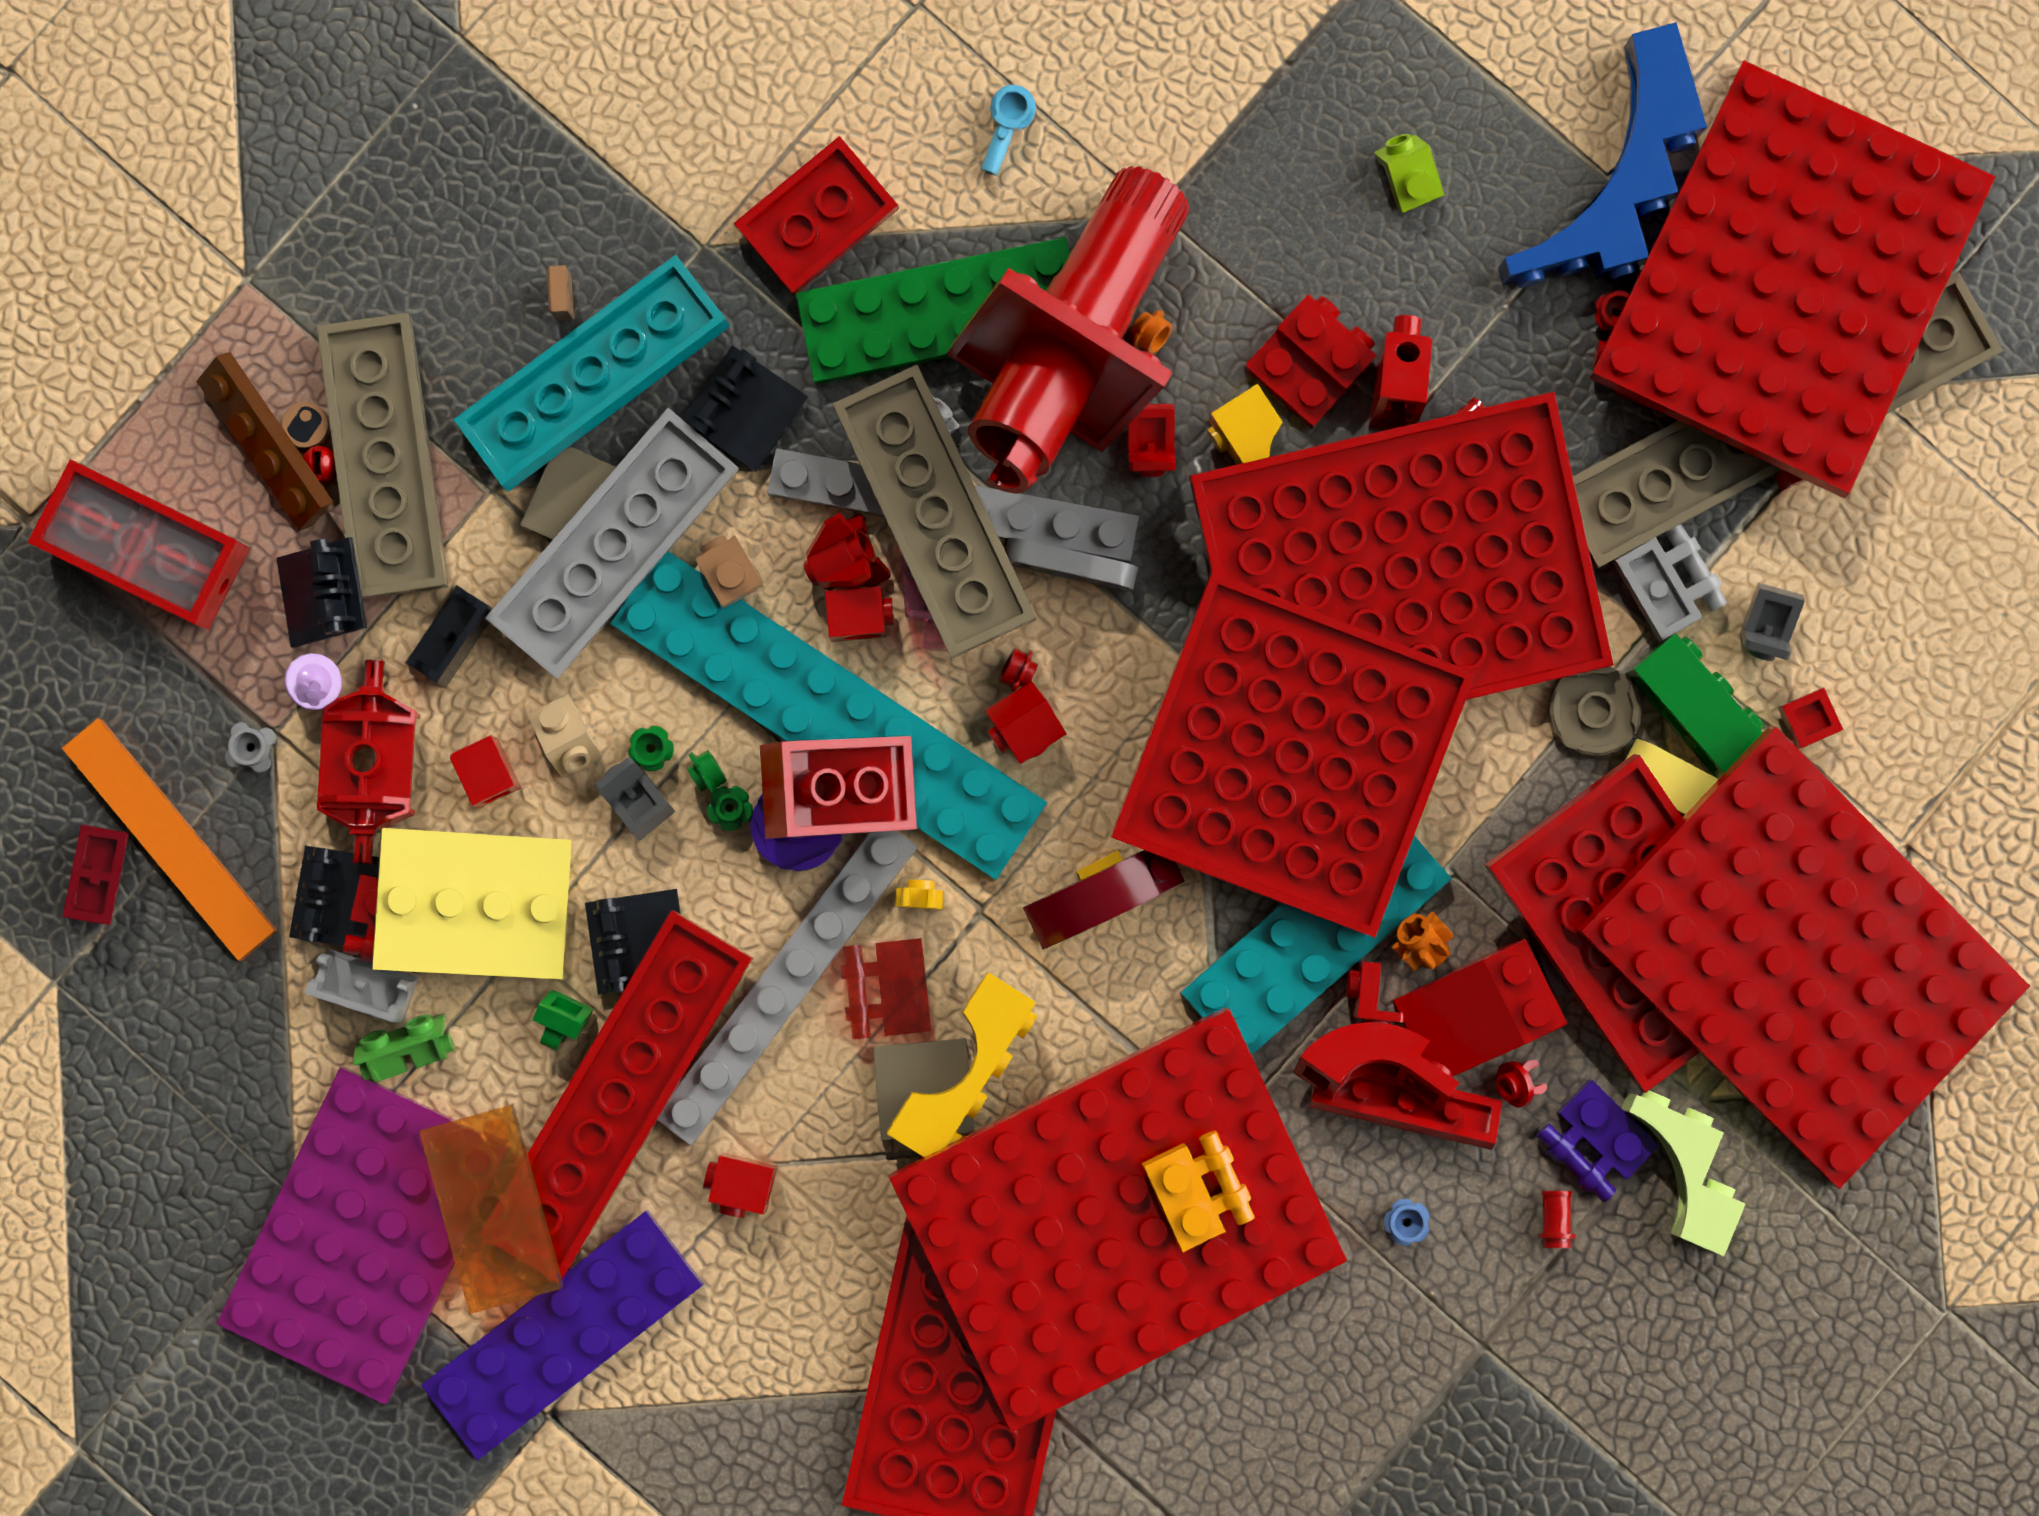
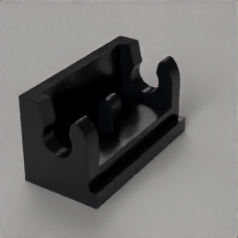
[405,585,493,688]

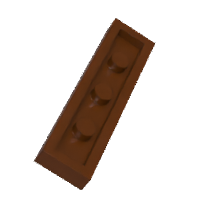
[196,352,333,531]

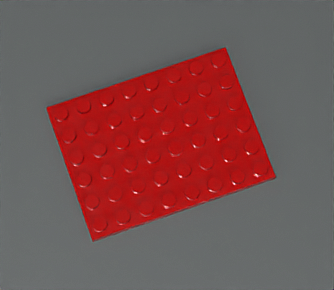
[1589,60,1996,499]
[1189,392,1614,700]
[1576,726,2030,1189]
[887,1007,1347,1433]

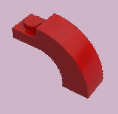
[1293,1022,1459,1113]

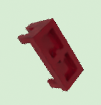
[62,824,129,925]

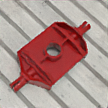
[317,659,420,864]

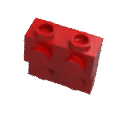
[1244,294,1377,429]

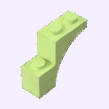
[1622,1090,1746,1256]

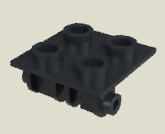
[681,345,808,472]
[276,537,367,648]
[289,845,380,946]
[585,889,681,995]

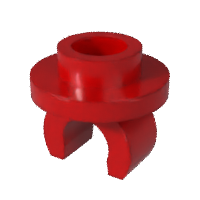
[1496,1059,1548,1108]

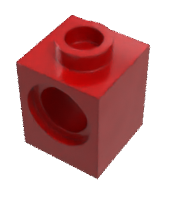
[825,586,894,642]

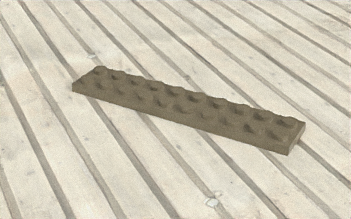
[1573,271,2003,570]

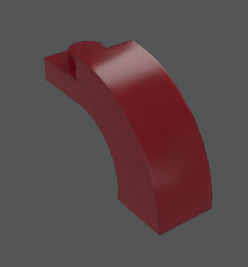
[1022,850,1185,950]

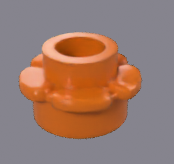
[1131,310,1173,354]

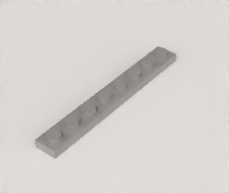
[767,448,1139,563]
[658,831,918,1146]

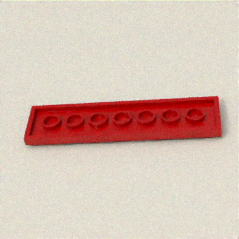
[479,910,753,1283]

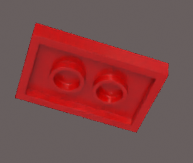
[733,136,899,297]

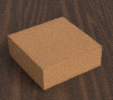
[547,265,574,321]

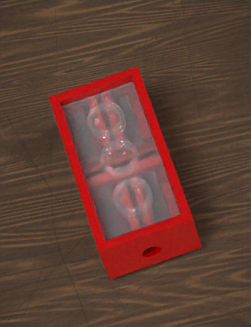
[27,459,251,630]

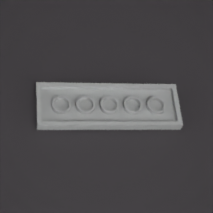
[485,408,739,680]

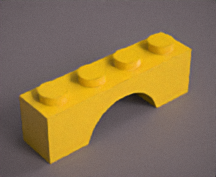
[1207,384,1283,465]
[886,972,1038,1158]

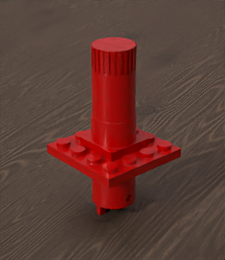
[946,166,1190,494]

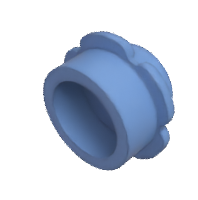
[1384,1199,1430,1246]

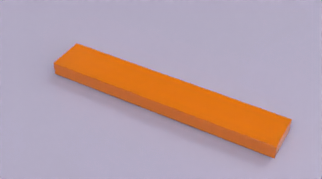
[62,718,278,961]

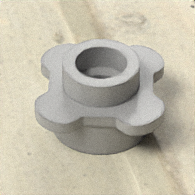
[225,722,277,773]

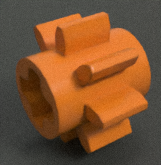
[1392,912,1454,971]

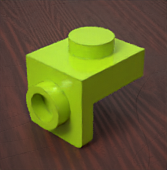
[1374,134,1445,213]

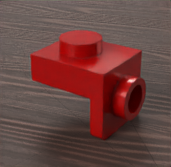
[1128,404,1176,477]
[1346,961,1404,1024]

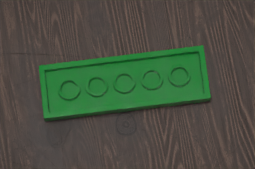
[796,237,1070,385]

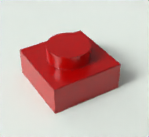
[1778,688,1844,749]

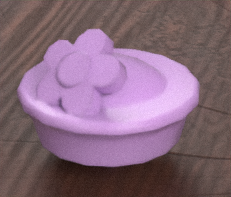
[284,653,342,710]

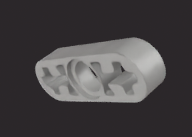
[1005,538,1138,591]

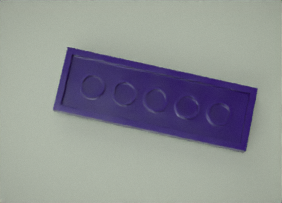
[421,1210,704,1461]

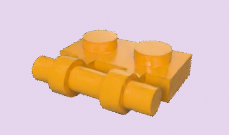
[1141,1131,1254,1252]

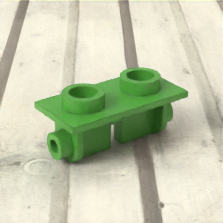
[353,1013,455,1083]

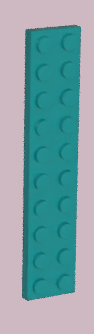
[610,551,1048,880]

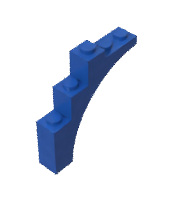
[1498,22,1707,288]

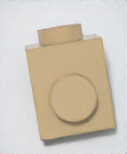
[528,693,602,777]

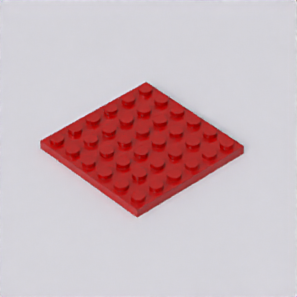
[1110,572,1476,938]

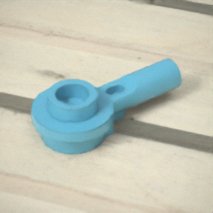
[981,85,1036,176]

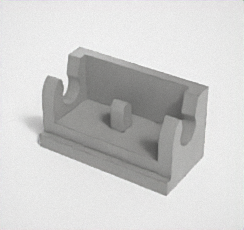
[304,949,419,1023]

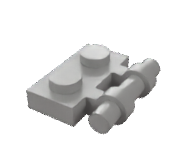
[1612,524,1728,642]

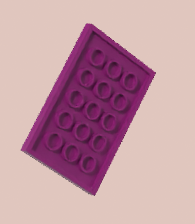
[216,1067,511,1405]

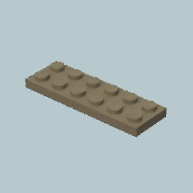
[317,313,449,600]
[832,365,1036,659]

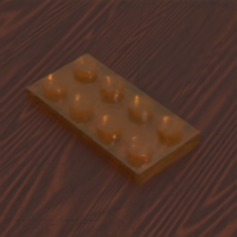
[419,1104,564,1314]

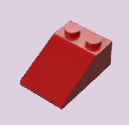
[760,736,917,839]
[1392,939,1568,1077]

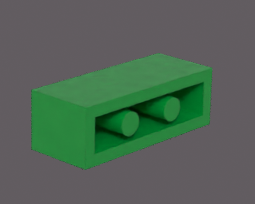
[1625,633,1765,778]

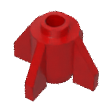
[804,513,891,591]

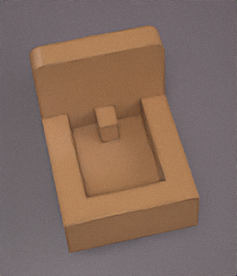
[695,535,764,609]

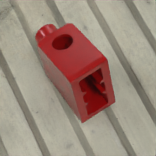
[1368,315,1432,430]

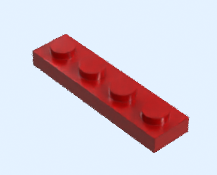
[1309,1076,1502,1150]

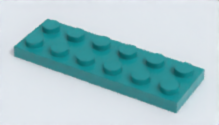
[453,255,731,492]
[1180,836,1452,1055]

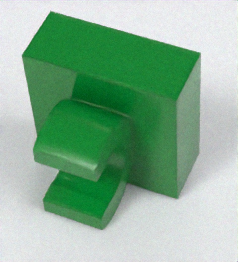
[532,990,594,1051]

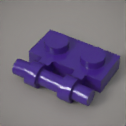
[1536,1079,1659,1203]

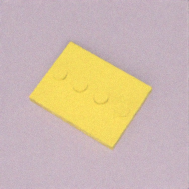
[372,828,572,980]

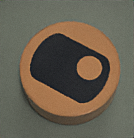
[282,402,331,450]

